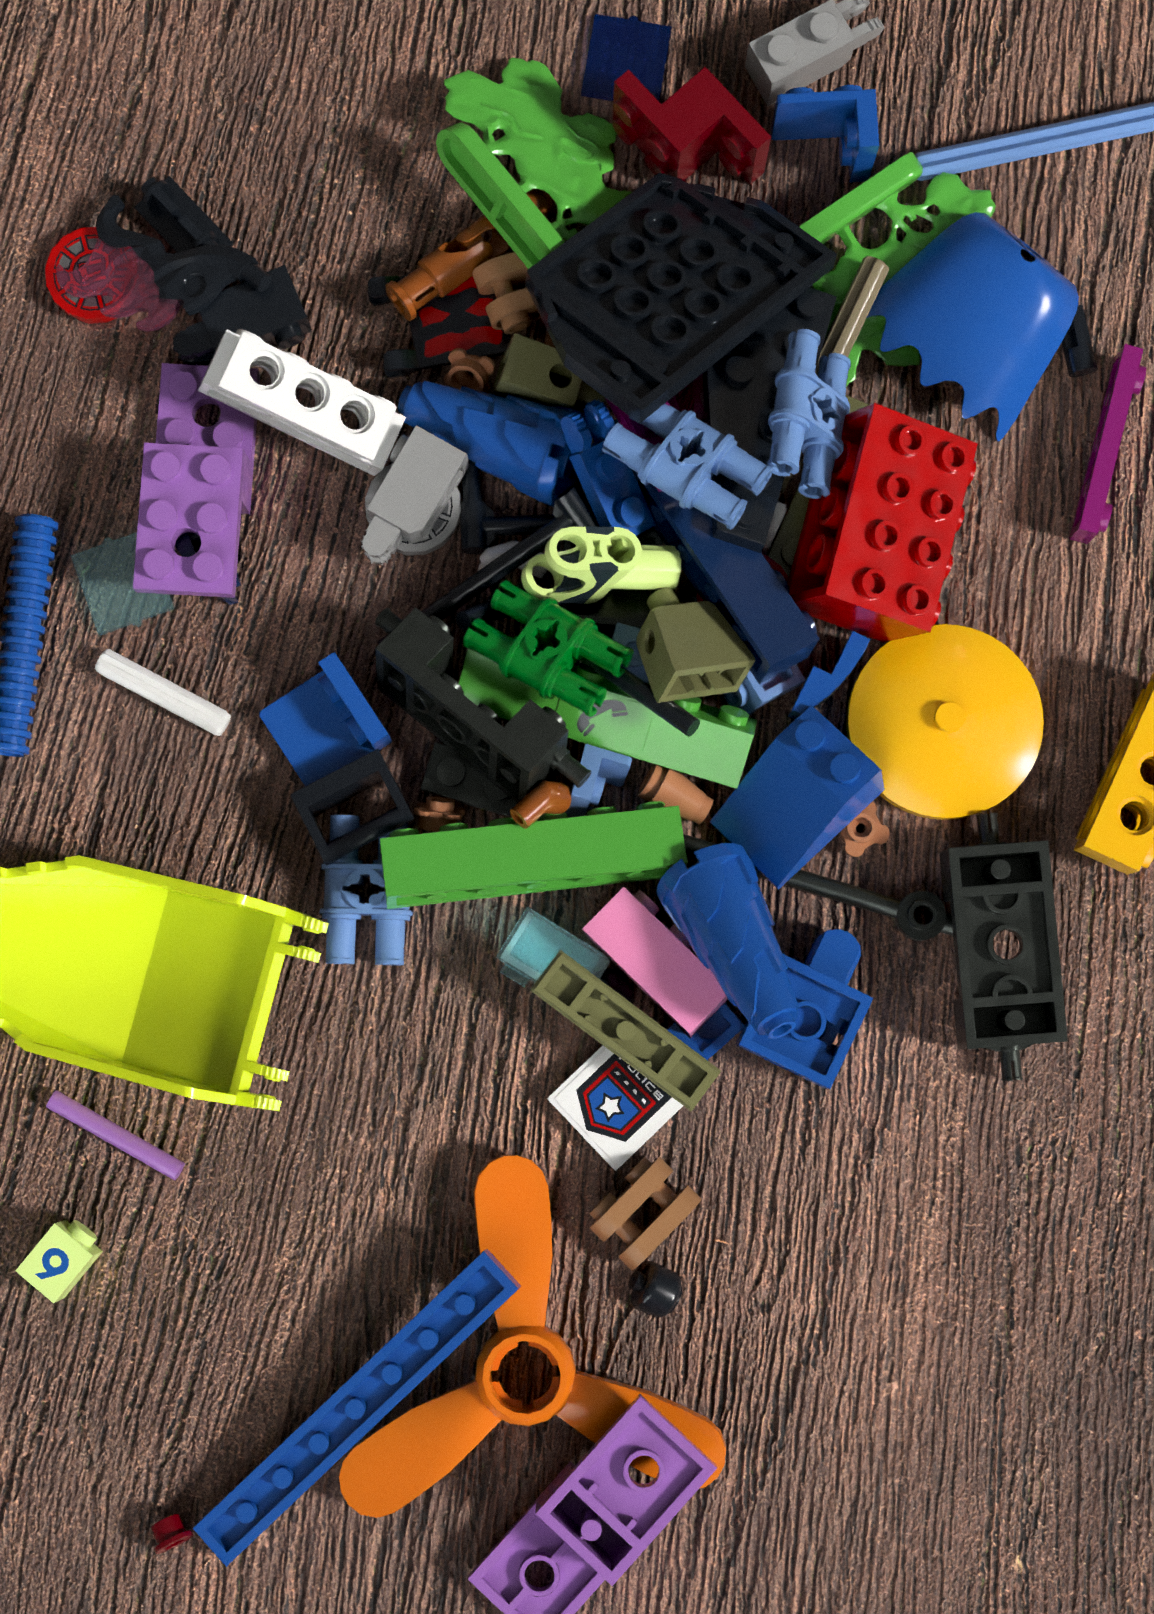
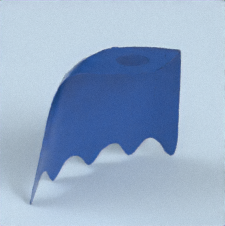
[867,212,1079,441]

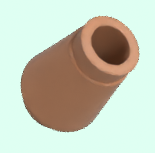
[637,764,714,825]

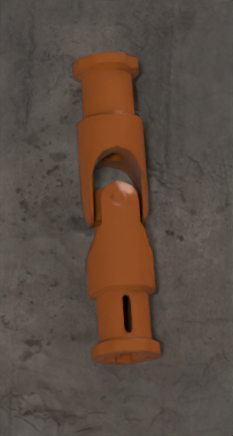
[385,189,558,321]

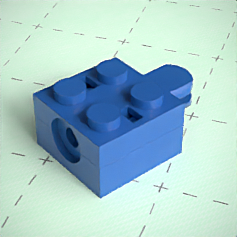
[735,929,873,1089]

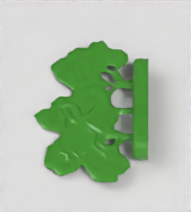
[436,57,632,269]
[799,152,996,387]

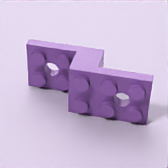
[133,363,260,598]
[468,1394,717,1614]

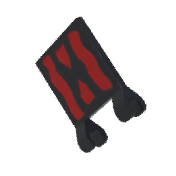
[367,275,511,379]

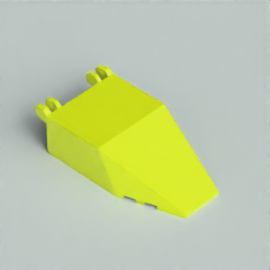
[0,855,329,1111]

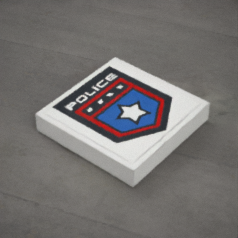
[547,1045,683,1171]

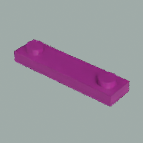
[1069,344,1147,544]

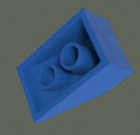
[710,705,885,890]

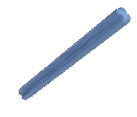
[915,102,1154,181]

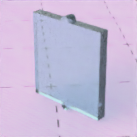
[71,532,175,636]

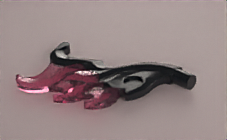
[56,195,272,331]

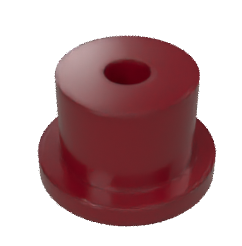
[151,1514,193,1554]

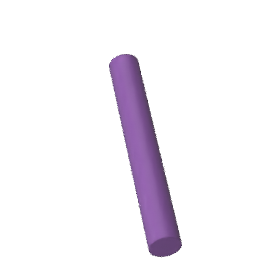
[46,1090,185,1181]

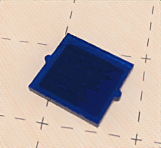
[581,14,672,101]

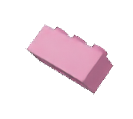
[582,887,728,1037]

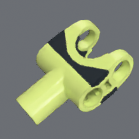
[521,526,681,604]

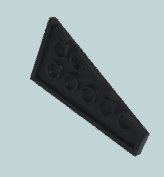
[703,287,837,553]

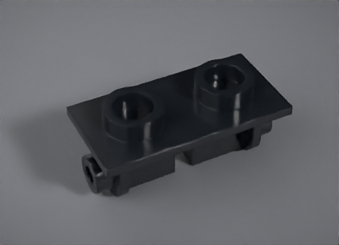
[134,176,234,253]

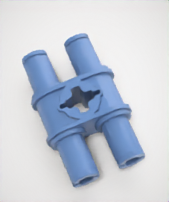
[767,329,851,499]
[602,404,773,530]
[320,815,413,966]

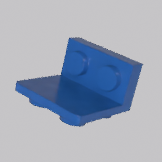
[771,85,879,183]
[259,652,393,786]

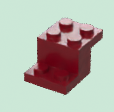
[612,67,771,185]

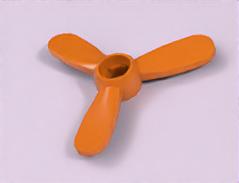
[339,1154,726,1518]

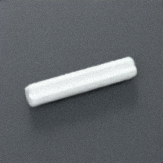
[95,649,231,736]

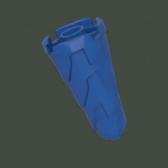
[398,380,591,507]
[657,843,800,1039]

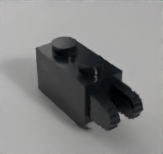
[173,265,312,365]

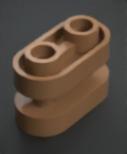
[472,252,541,334]
[589,1156,702,1271]

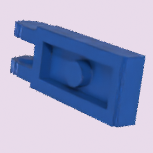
[560,399,655,536]

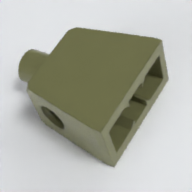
[491,333,605,409]
[636,588,756,703]

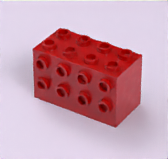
[788,403,978,642]

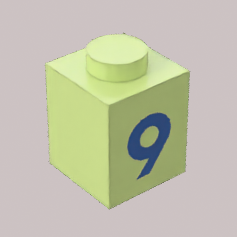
[15,1220,103,1303]

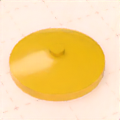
[846,624,1044,820]

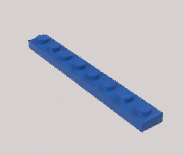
[193,1249,521,1567]

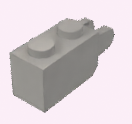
[745,0,885,106]
[361,425,469,566]

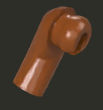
[510,780,572,829]

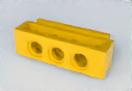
[1074,673,1154,875]

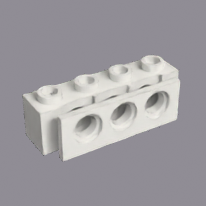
[198,329,406,476]

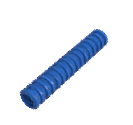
[0,514,59,757]

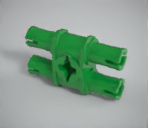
[463,580,634,717]

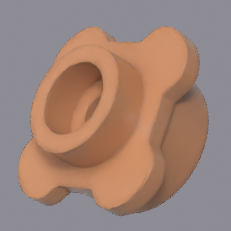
[444,348,495,393]
[413,796,465,832]
[839,802,890,857]

